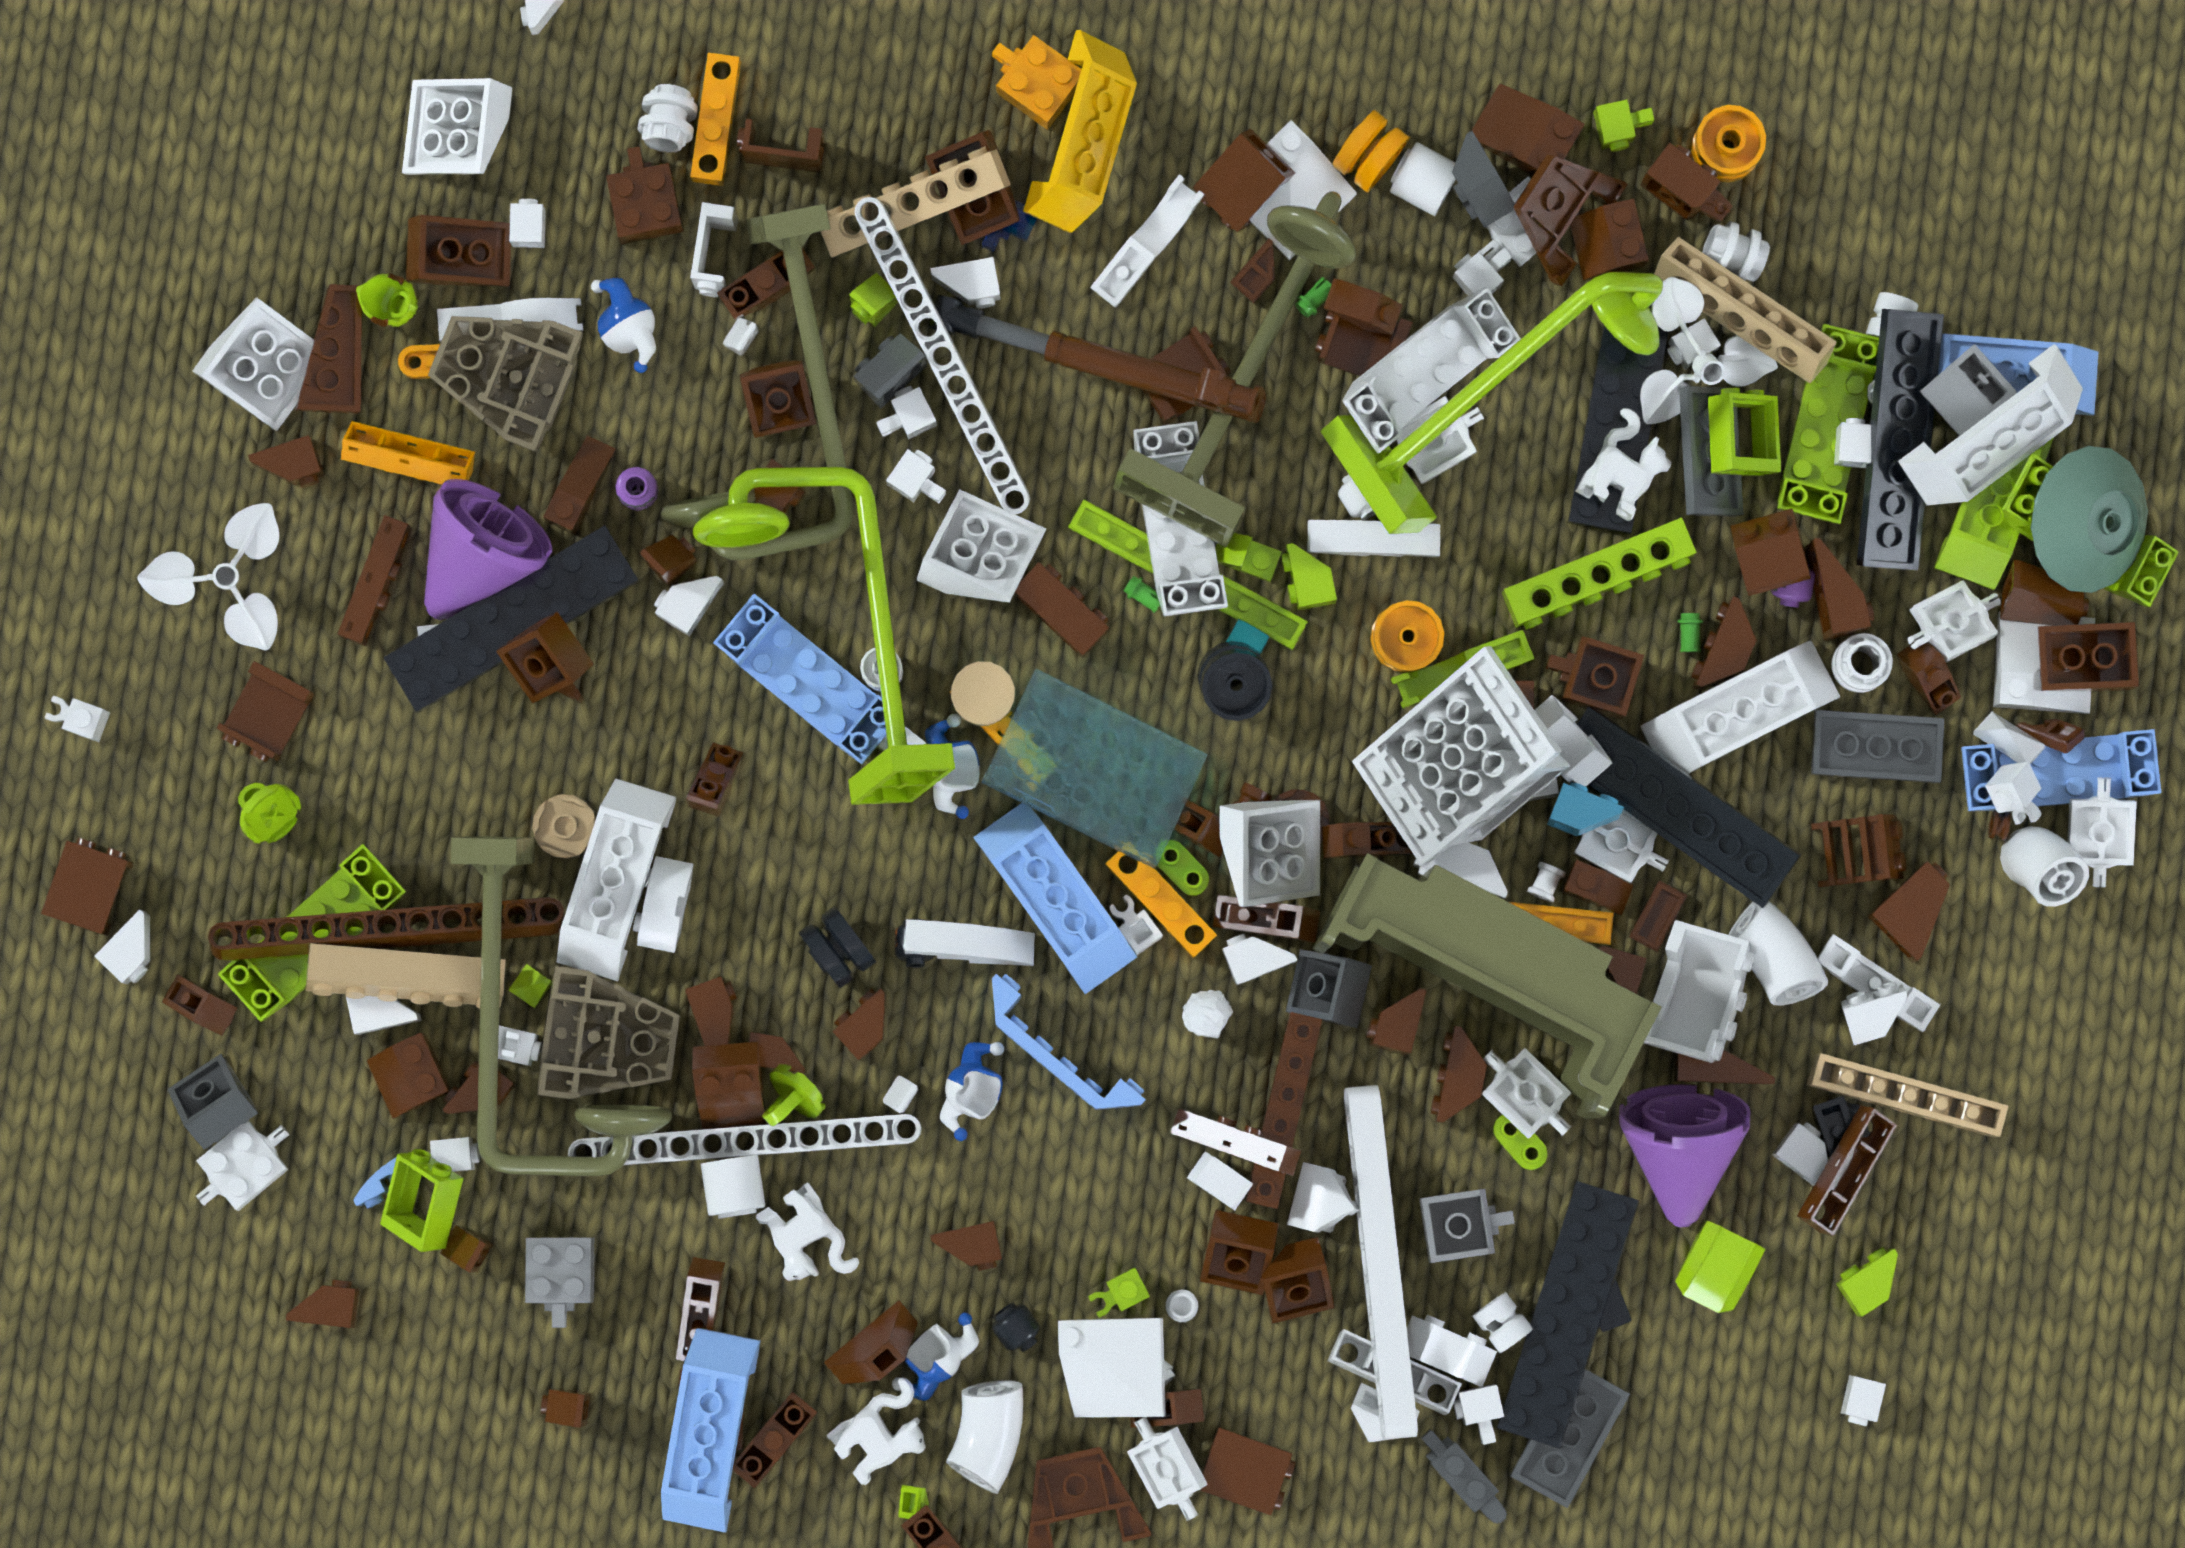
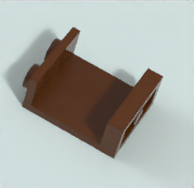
[737,119,825,173]
[1192,129,1296,232]
[1315,311,1413,377]
[1142,326,1232,425]
[217,661,315,763]
[41,838,133,936]
[1200,1426,1296,1516]

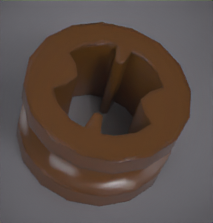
[1988,810,2011,841]

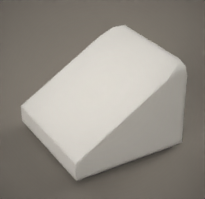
[723,318,759,356]
[883,1076,919,1114]

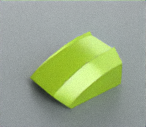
[1675,1220,1765,1313]

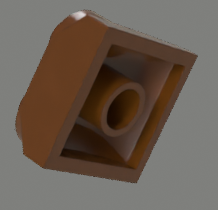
[740,360,817,438]

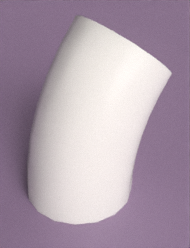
[2000,826,2089,906]
[1728,901,1828,1005]
[946,1381,1023,1494]

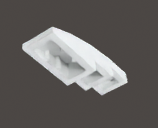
[1308,520,1440,557]
[905,919,1035,966]

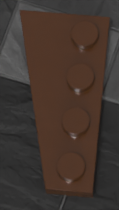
[295,284,362,414]

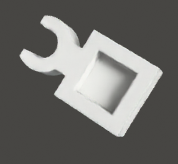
[1110,895,1163,956]

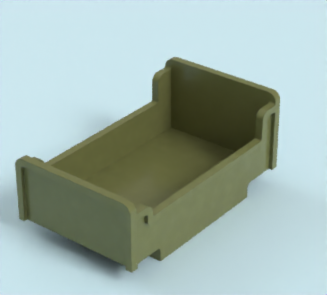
[1312,853,1662,1119]

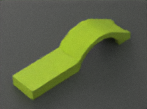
[1391,630,1534,709]

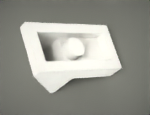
[1187,1151,1253,1211]

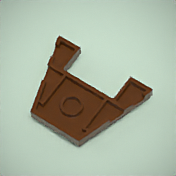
[1513,154,1628,287]
[1028,1446,1151,1548]

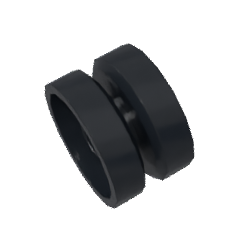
[1197,641,1272,721]
[798,906,876,989]

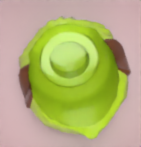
[356,273,418,327]

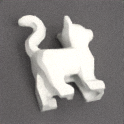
[1576,408,1672,521]
[756,1182,859,1281]
[826,1378,926,1485]

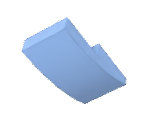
[353,1157,397,1209]

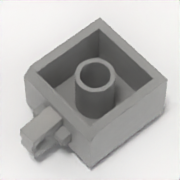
[1419,1189,1515,1263]
[525,1238,594,1328]

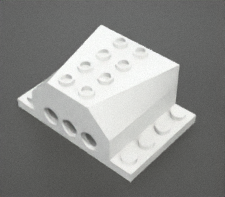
[1352,646,1571,866]

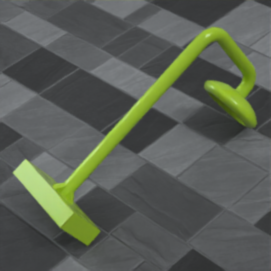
[1320,272,1663,534]
[693,467,955,805]

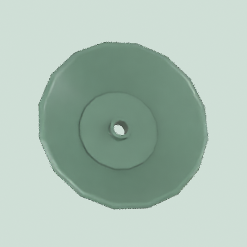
[2031,446,2148,593]

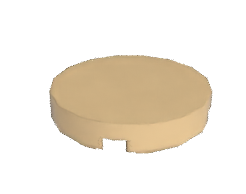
[951,661,1015,726]
[532,794,596,859]

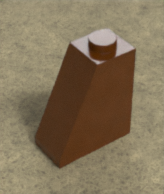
[2000,560,2089,626]
[1868,861,1950,963]

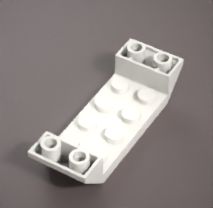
[1342,287,1521,453]
[1898,344,2083,505]
[1133,421,1228,616]
[1640,640,1840,774]
[556,778,677,981]

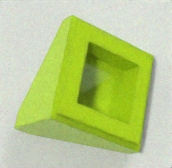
[508,964,552,1008]

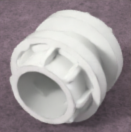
[638,84,698,153]
[1702,221,1770,282]
[1832,633,1893,693]

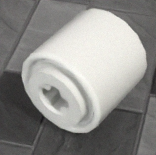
[1390,142,1456,217]
[701,1155,765,1219]

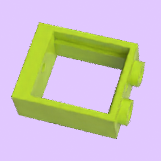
[1708,388,1781,476]
[380,1149,463,1252]

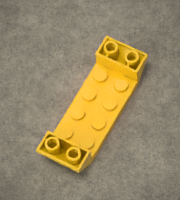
[1023,30,1137,233]

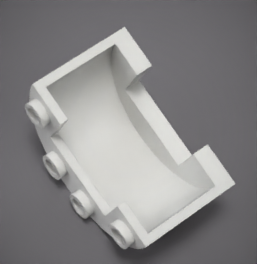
[1644,920,1755,1063]

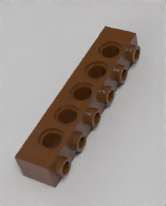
[1245,1012,1322,1209]

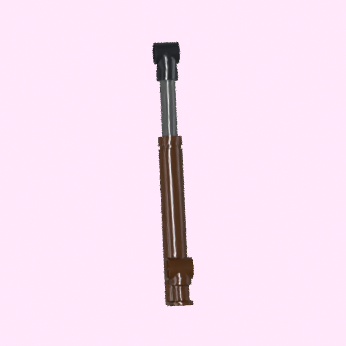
[927,295,1267,423]

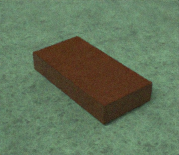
[1628,880,1688,953]

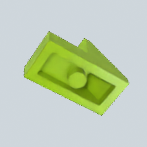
[1215,533,1282,583]

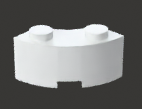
[1535,695,1612,787]
[633,856,694,953]
[1407,1315,1497,1387]

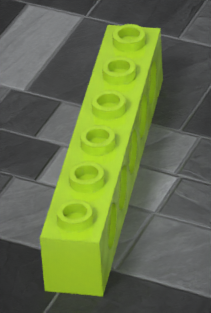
[1502,518,1697,630]

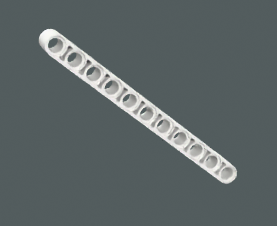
[855,197,1030,514]
[1344,1085,1418,1440]
[568,1114,922,1165]

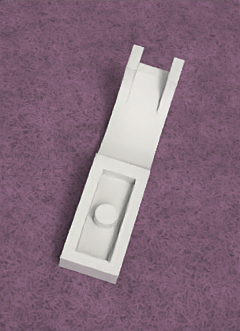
[1090,174,1205,308]
[437,298,583,342]

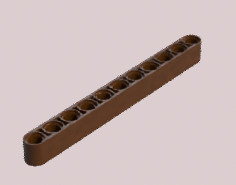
[208,897,564,960]

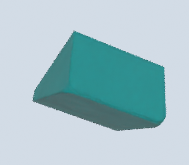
[1226,619,1270,654]

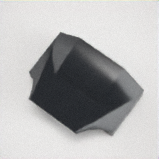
[1811,1096,1870,1159]

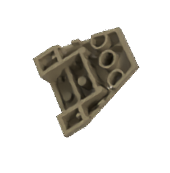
[428,316,583,452]
[538,966,680,1099]

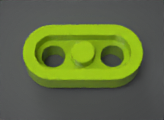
[1154,840,1209,896]
[1493,1115,1547,1170]

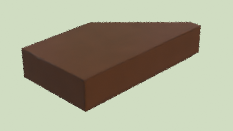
[1230,238,1275,304]
[2016,719,2085,754]
[749,1032,805,1074]

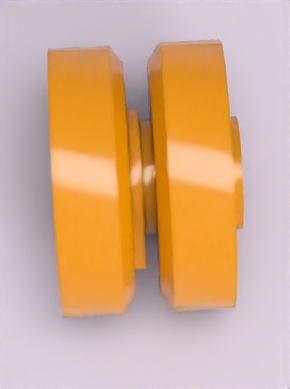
[1691,105,1766,183]
[1332,110,1410,193]
[1370,600,1444,673]

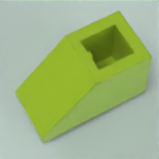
[849,272,898,327]
[1281,543,1337,611]
[1836,1247,1898,1317]

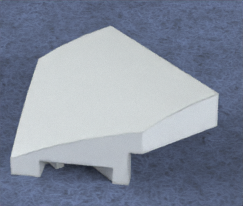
[1287,1162,1359,1233]

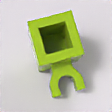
[1593,100,1654,152]
[1088,1267,1150,1318]

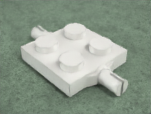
[1479,176,1536,267]
[1396,396,1484,484]
[1908,580,2001,662]
[2068,777,2136,887]
[1573,809,1669,884]
[1482,1048,1572,1139]
[196,1121,290,1211]
[1127,1417,1208,1521]

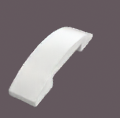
[1818,934,1940,1032]

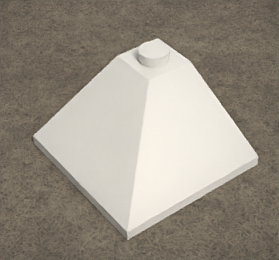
[402,78,512,175]
[1250,120,1357,261]
[192,298,314,431]
[917,489,1046,603]
[1993,611,2095,714]
[1220,800,1320,907]
[1058,1318,1166,1417]

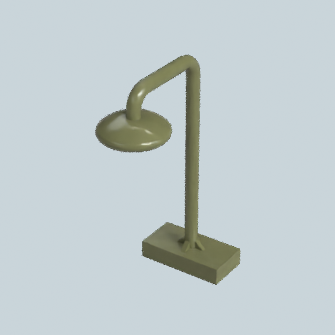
[1113,191,1356,547]
[661,204,854,560]
[451,836,672,1177]

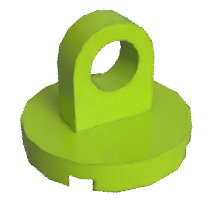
[238,783,301,844]
[762,1064,825,1126]

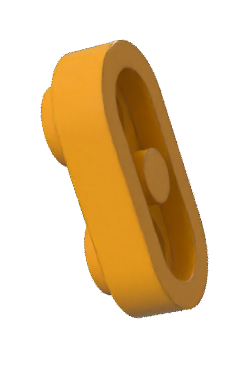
[398,344,440,379]

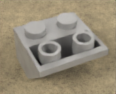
[1920,344,2017,436]

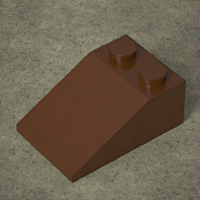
[1472,83,1585,176]
[925,130,1020,245]
[406,215,511,287]
[1805,538,1874,641]
[2037,622,2139,692]
[692,1042,767,1129]

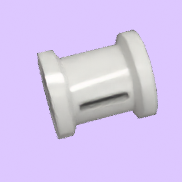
[1527,862,1566,903]

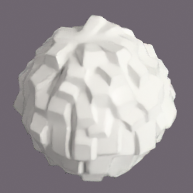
[1182,990,1233,1039]

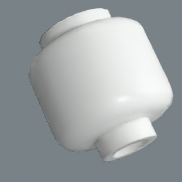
[1338,474,1376,520]

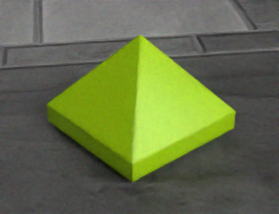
[898,1485,929,1519]

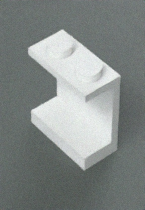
[690,202,738,297]

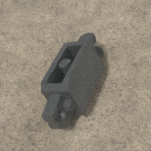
[1420,1429,1507,1524]

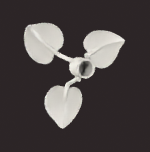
[1640,276,1778,424]
[137,503,279,650]

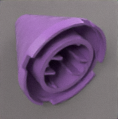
[424,479,552,620]
[1619,1084,1750,1227]

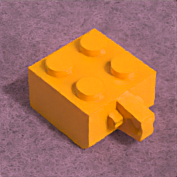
[992,35,1082,130]

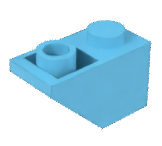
[1547,782,1624,836]

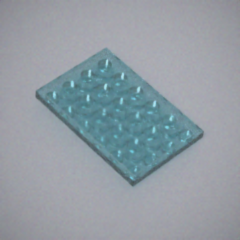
[981,669,1208,868]

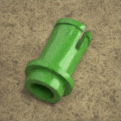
[1295,277,1332,318]
[1123,576,1160,614]
[1677,613,1703,652]

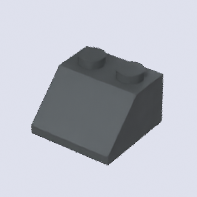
[1452,131,1515,228]
[853,333,927,409]
[1286,949,1372,1028]
[167,1054,258,1149]

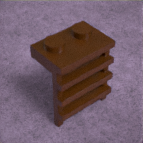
[1811,814,1907,888]

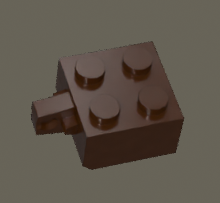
[1640,143,1732,223]
[606,146,684,244]
[1546,636,1644,720]

